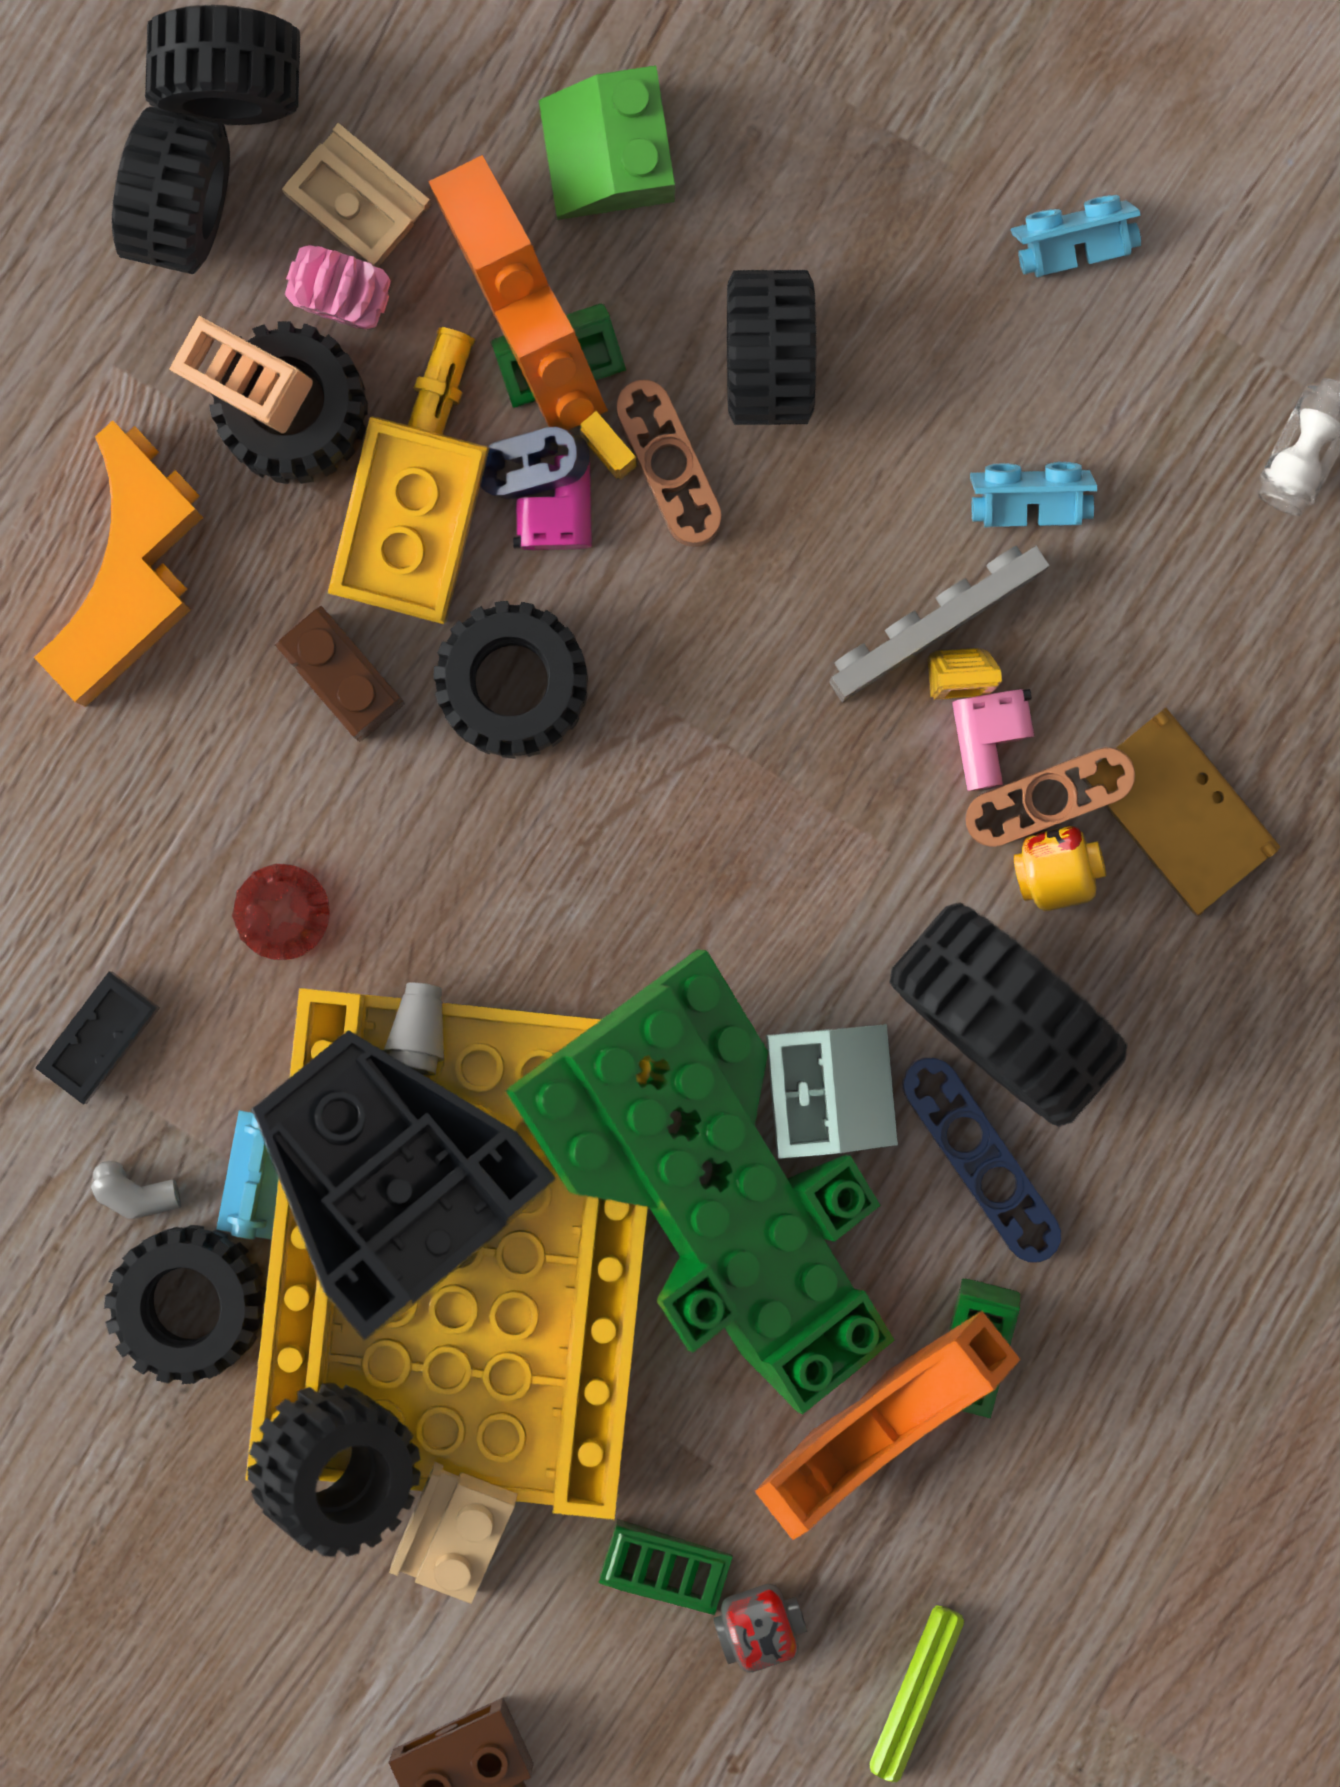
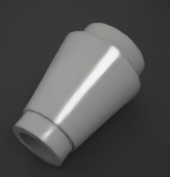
[383,983,444,1075]

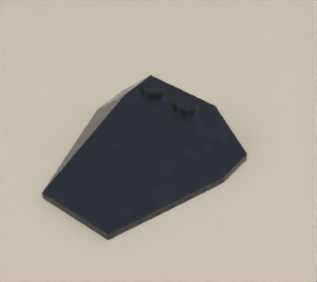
[252,1030,556,1341]

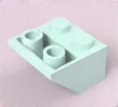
[766,1024,898,1159]

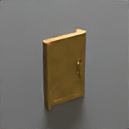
[1083,707,1281,916]

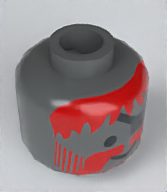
[713,1584,808,1673]

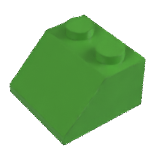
[539,65,675,220]

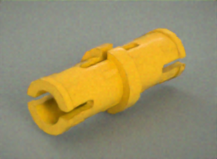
[408,327,475,435]

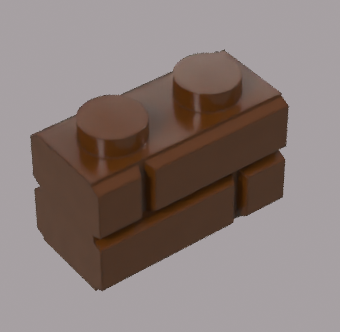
[275,606,405,742]

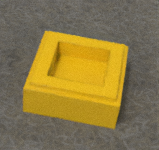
[580,411,636,480]

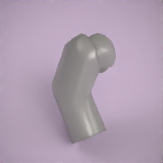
[91,1161,181,1219]

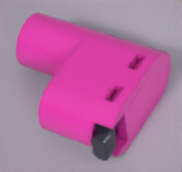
[513,455,592,550]

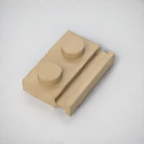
[282,123,431,268]
[389,1462,517,1604]

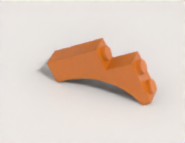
[428,155,608,430]
[755,1311,1021,1540]

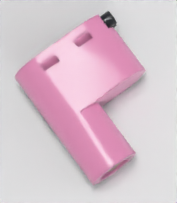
[952,689,1035,791]

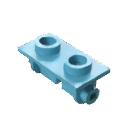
[1011,195,1141,277]
[970,462,1097,527]
[216,1110,278,1240]

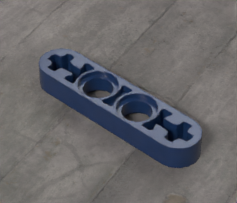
[902,1058,1061,1262]

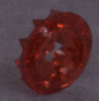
[232,864,330,960]

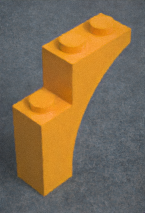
[34,420,204,707]

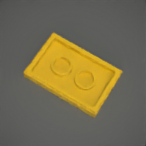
[328,416,490,624]

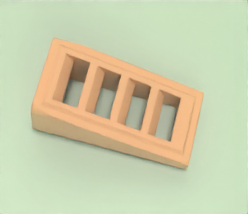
[169,316,313,433]

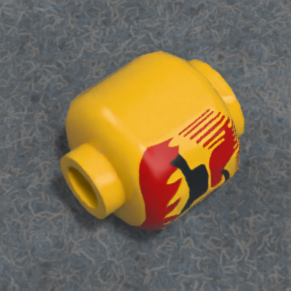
[1014,826,1107,911]

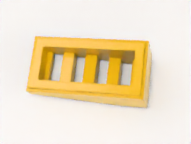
[928,648,1002,700]

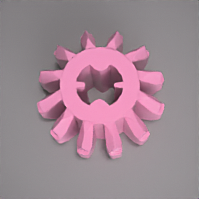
[285,245,391,330]

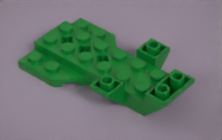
[505,949,895,1414]

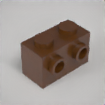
[388,1698,534,1787]

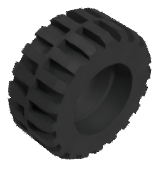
[890,902,1127,1127]

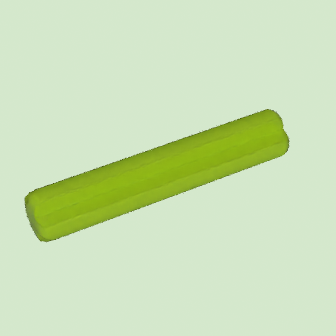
[869,1605,964,1783]

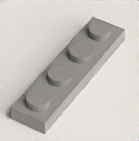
[829,546,1049,702]

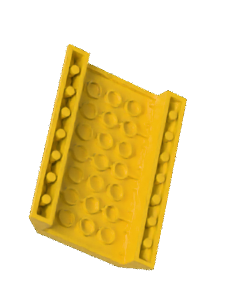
[246,988,651,1520]

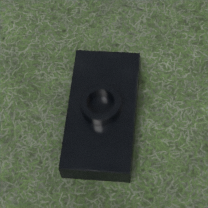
[35,971,160,1105]

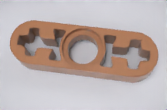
[617,380,721,547]
[966,747,1135,847]

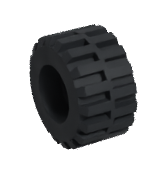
[145,5,300,125]
[112,106,230,274]
[727,270,816,425]
[209,321,368,484]
[433,601,588,759]
[104,1225,266,1385]
[247,1383,421,1558]

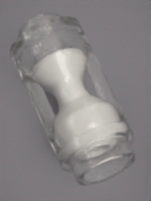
[1258,378,1340,516]

